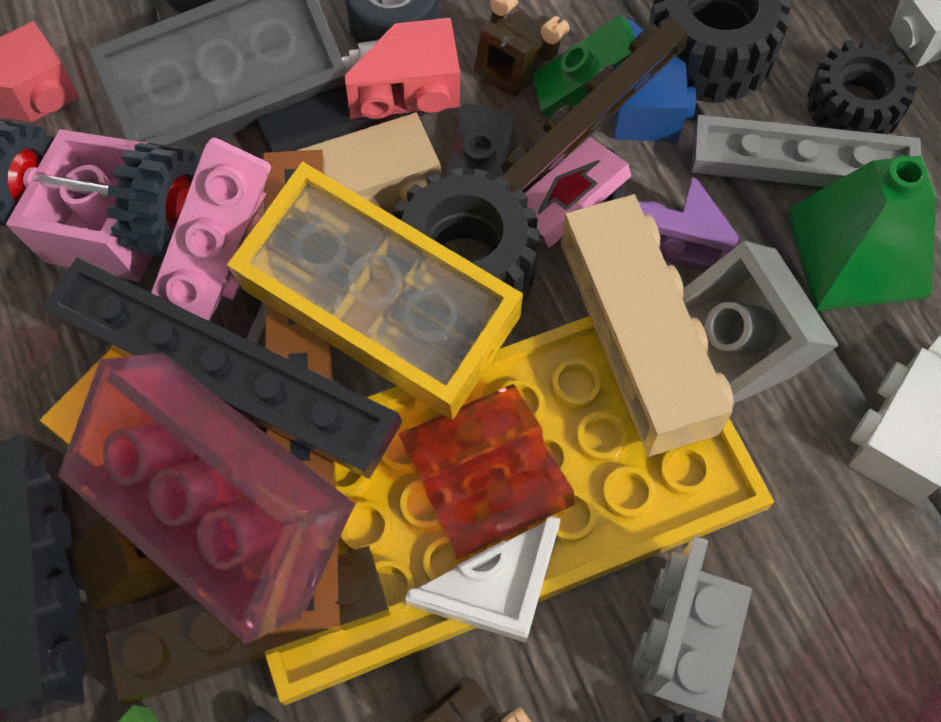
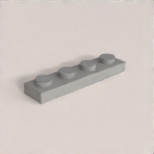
[692,115,921,187]

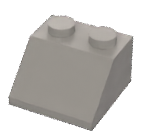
[682,241,839,403]

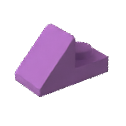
[638,177,739,271]

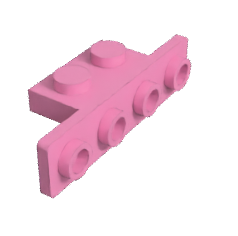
[151,138,271,321]

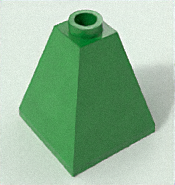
[787,155,937,311]

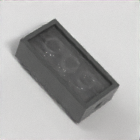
[88,0,348,150]

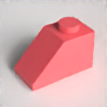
[0,21,80,122]

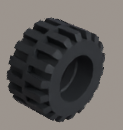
[648,0,790,103]
[391,168,540,305]

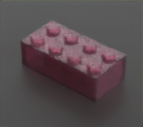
[58,353,355,644]

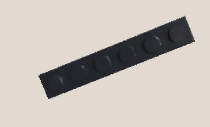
[41,257,403,480]

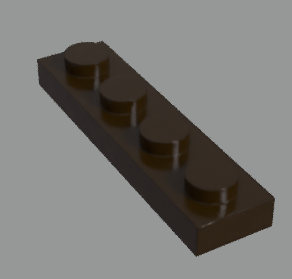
[501,17,688,194]
[105,546,391,706]

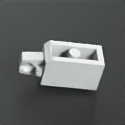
[848,334,941,506]

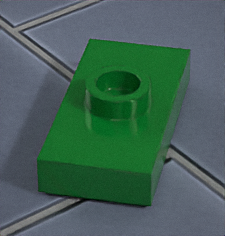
[532,14,635,119]

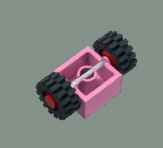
[0,120,201,282]

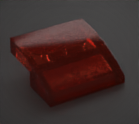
[399,383,575,559]

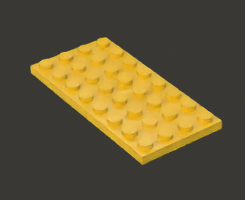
[203,316,774,706]

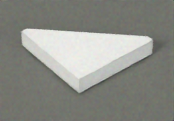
[405,516,561,643]

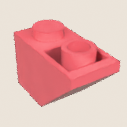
[345,18,460,119]

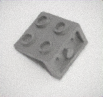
[631,536,753,722]

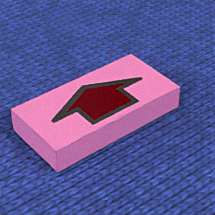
[525,137,631,249]

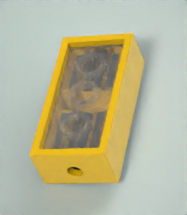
[227,161,523,421]

